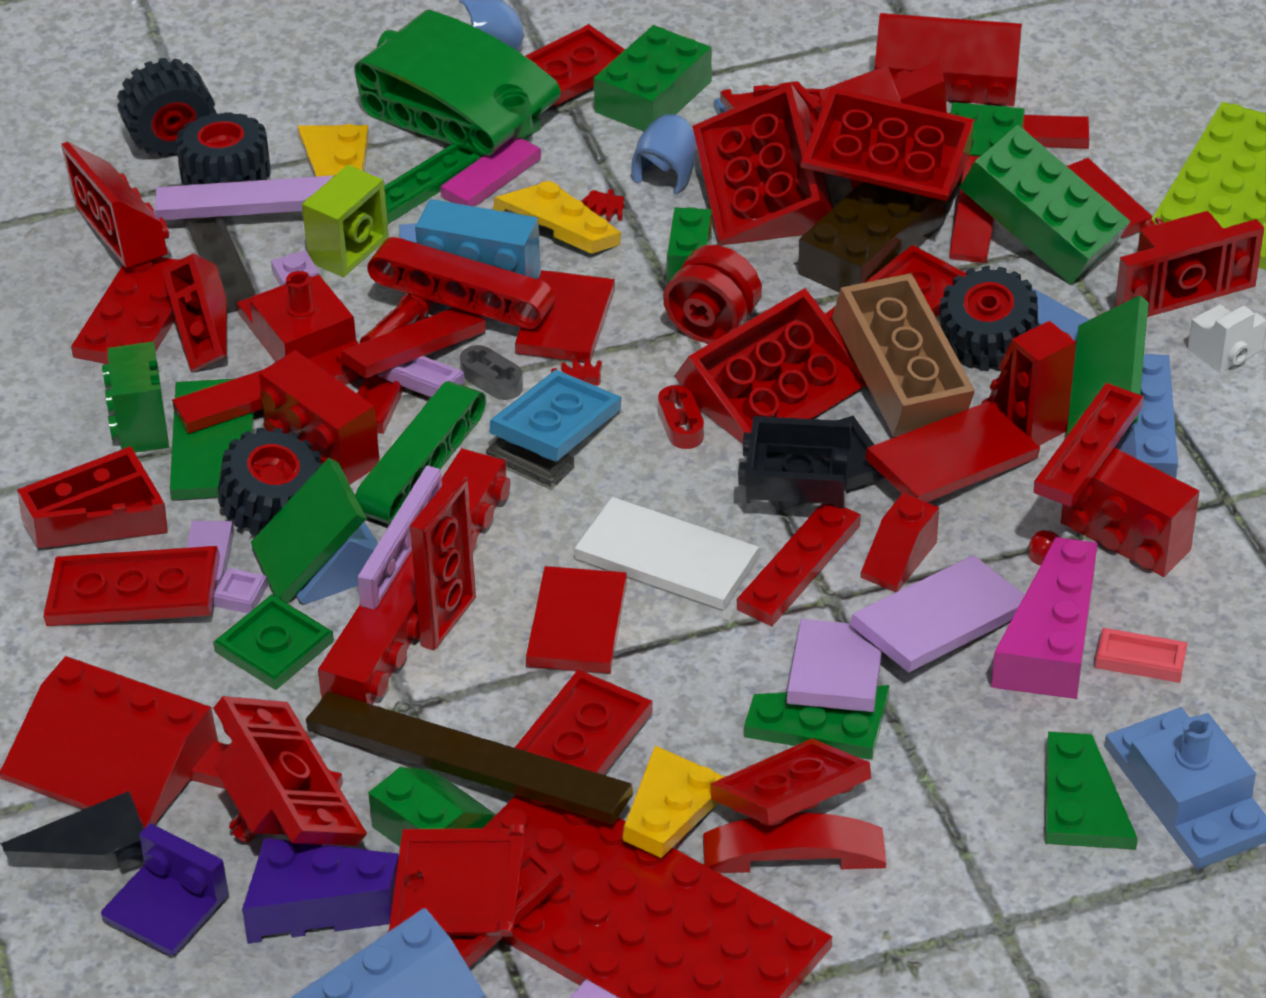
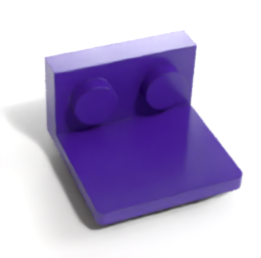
[101,823,229,955]

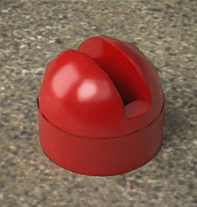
[1028,530,1059,566]

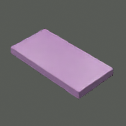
[850,555,1025,673]

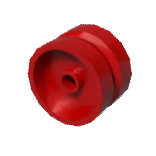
[663,245,762,344]

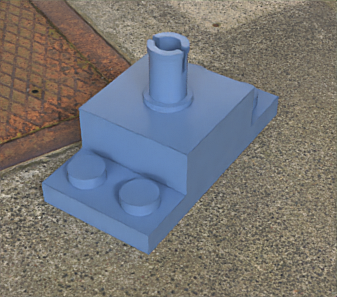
[1104,707,1266,870]

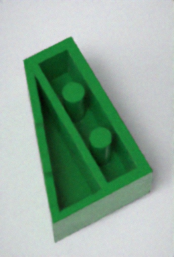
[102,341,170,453]

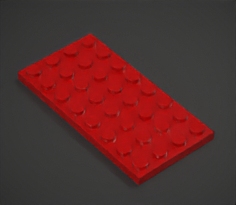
[483,795,832,998]

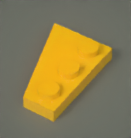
[297,124,369,177]
[493,181,622,254]
[622,745,725,858]

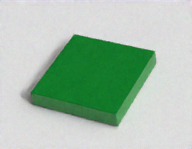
[213,594,334,690]

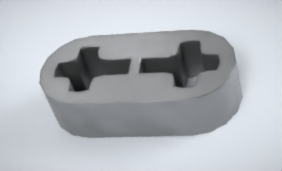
[459,345,523,400]

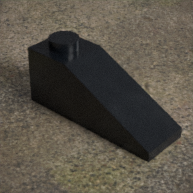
[1,791,145,871]

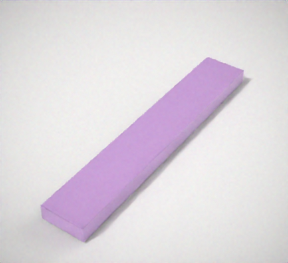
[155,173,377,220]

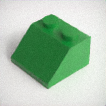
[368,767,496,847]

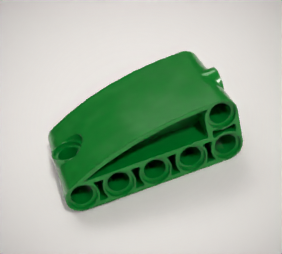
[354,10,561,155]

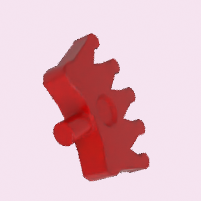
[581,189,625,222]
[551,358,602,386]

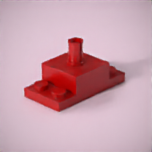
[1114,211,1265,317]
[237,271,364,385]
[213,696,367,846]

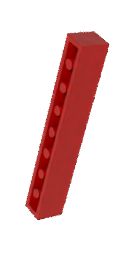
[318,448,511,705]

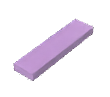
[358,466,442,610]

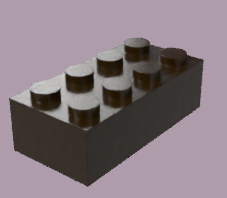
[798,182,945,292]

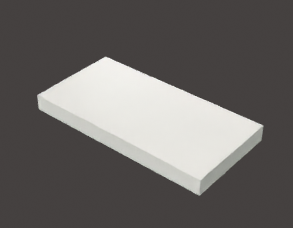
[574,497,759,610]

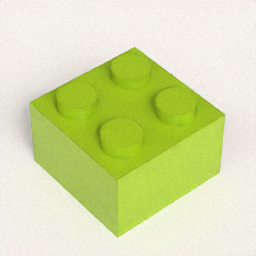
[302,165,389,278]

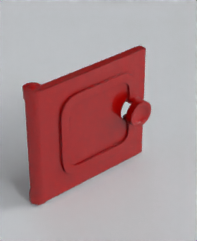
[388,824,526,937]

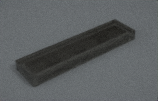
[183,216,256,314]

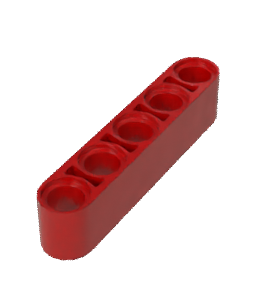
[367,237,555,329]

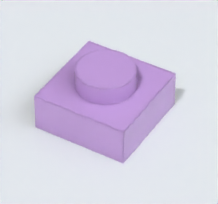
[271,250,319,286]

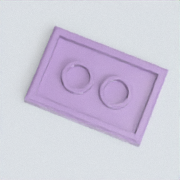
[787,619,882,712]

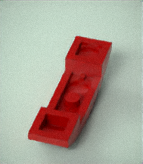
[703,813,886,874]

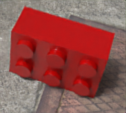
[259,350,380,484]
[1060,447,1200,577]

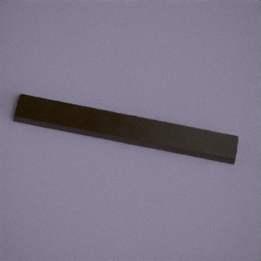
[305,691,633,825]

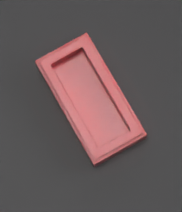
[1095,628,1188,683]

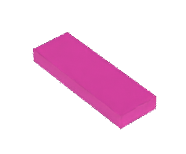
[440,138,541,206]

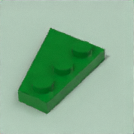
[744,685,890,760]
[1046,731,1138,850]

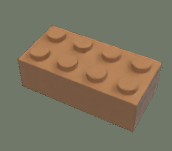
[832,273,975,436]

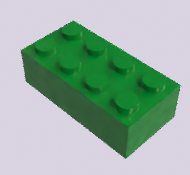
[959,125,1131,285]

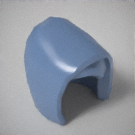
[459,0,524,51]
[631,114,696,194]

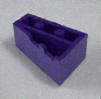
[242,838,399,944]

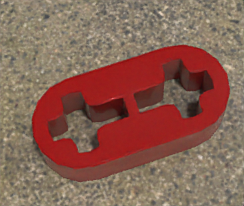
[658,385,704,449]

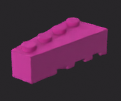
[991,537,1098,699]

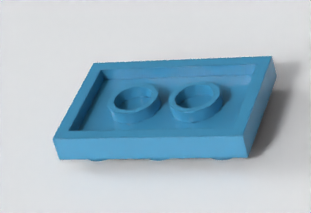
[489,370,622,461]

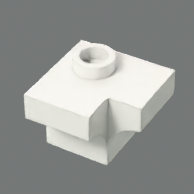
[1188,304,1266,373]

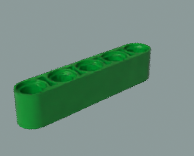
[355,381,486,525]

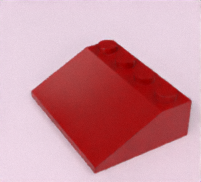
[692,84,833,245]
[801,87,975,201]
[674,288,867,444]
[0,656,219,828]

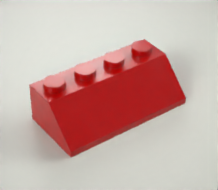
[874,13,1022,107]
[61,142,169,268]

